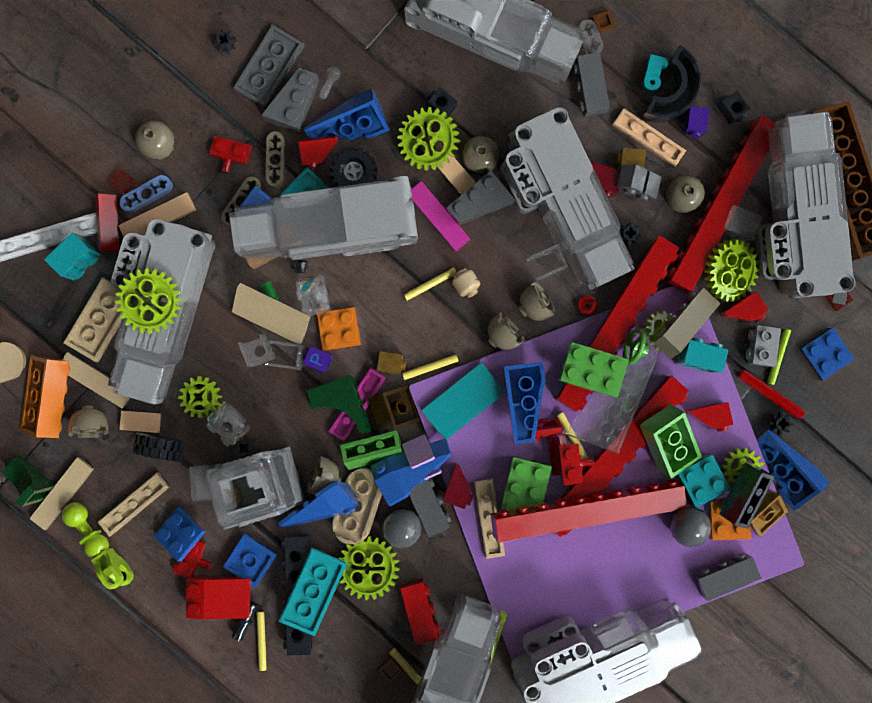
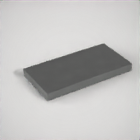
[233,24,305,109]

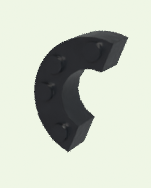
[641,45,701,123]

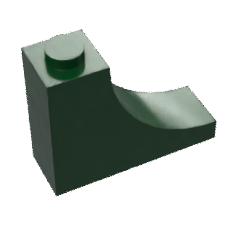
[306,375,372,434]
[2,456,55,507]

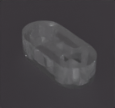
[578,20,604,54]

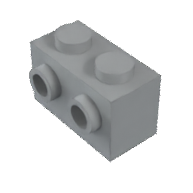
[746,325,781,367]

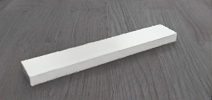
[0,212,97,262]

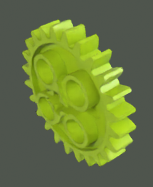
[397,107,460,171]
[704,239,760,302]
[115,268,183,334]
[338,536,400,600]

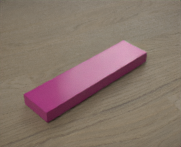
[411,181,470,252]
[328,367,386,442]

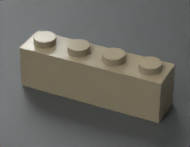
[654,287,720,359]

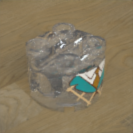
[296,274,331,316]
[206,401,251,447]

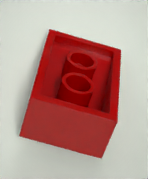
[186,575,251,620]

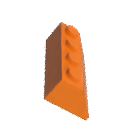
[20,355,70,438]

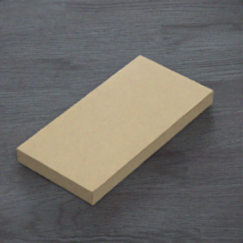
[63,277,124,362]
[232,283,310,345]

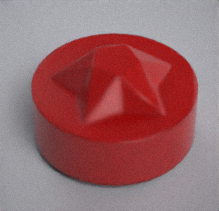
[577,295,597,316]

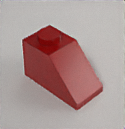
[299,135,338,168]
[720,291,769,322]
[686,402,734,432]

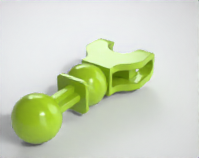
[62,502,134,589]

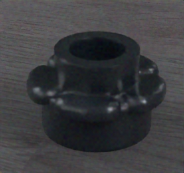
[291,260,309,273]

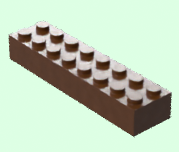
[809,101,872,261]

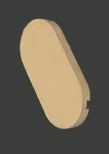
[0,342,26,383]
[332,468,382,544]

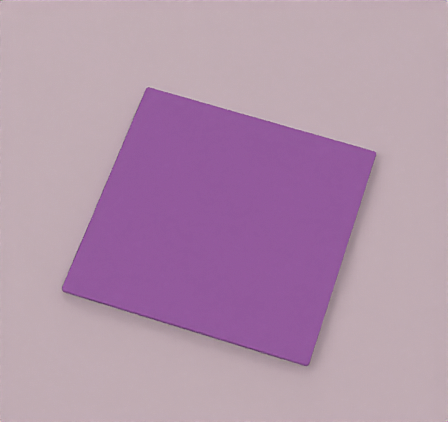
[409,285,804,661]

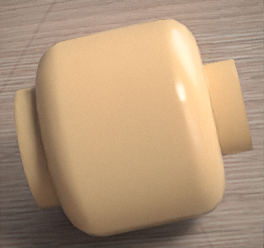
[452,268,480,298]

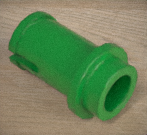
[260,282,280,302]

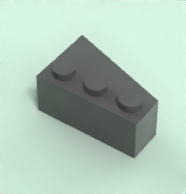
[262,68,319,134]
[446,171,515,226]

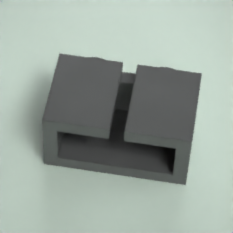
[617,164,661,201]

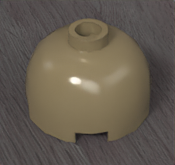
[135,120,175,160]
[462,136,500,175]
[665,175,705,214]
[519,282,555,321]
[487,312,525,351]
[68,406,109,438]
[307,456,341,495]

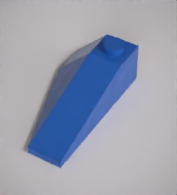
[304,88,389,141]
[502,361,545,445]
[757,430,830,511]
[371,438,452,506]
[278,481,359,528]

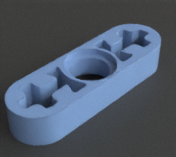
[120,175,173,213]

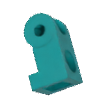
[641,54,669,94]

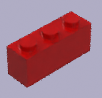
[401,579,441,646]

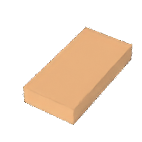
[120,411,161,433]

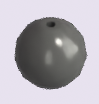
[670,506,712,547]
[382,508,422,549]

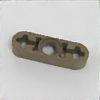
[266,131,285,188]
[221,177,262,227]

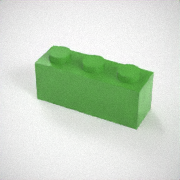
[340,430,403,470]

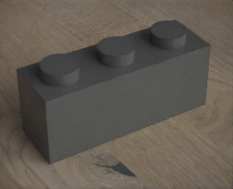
[573,52,610,117]
[409,477,451,537]
[694,553,762,601]

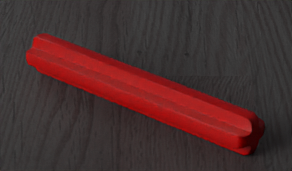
[738,370,806,419]

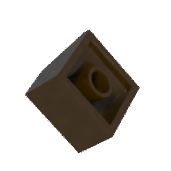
[368,384,421,435]

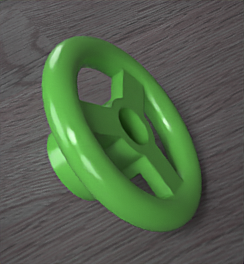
[622,328,649,365]

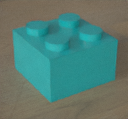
[44,232,101,280]
[675,338,728,374]
[675,453,731,508]

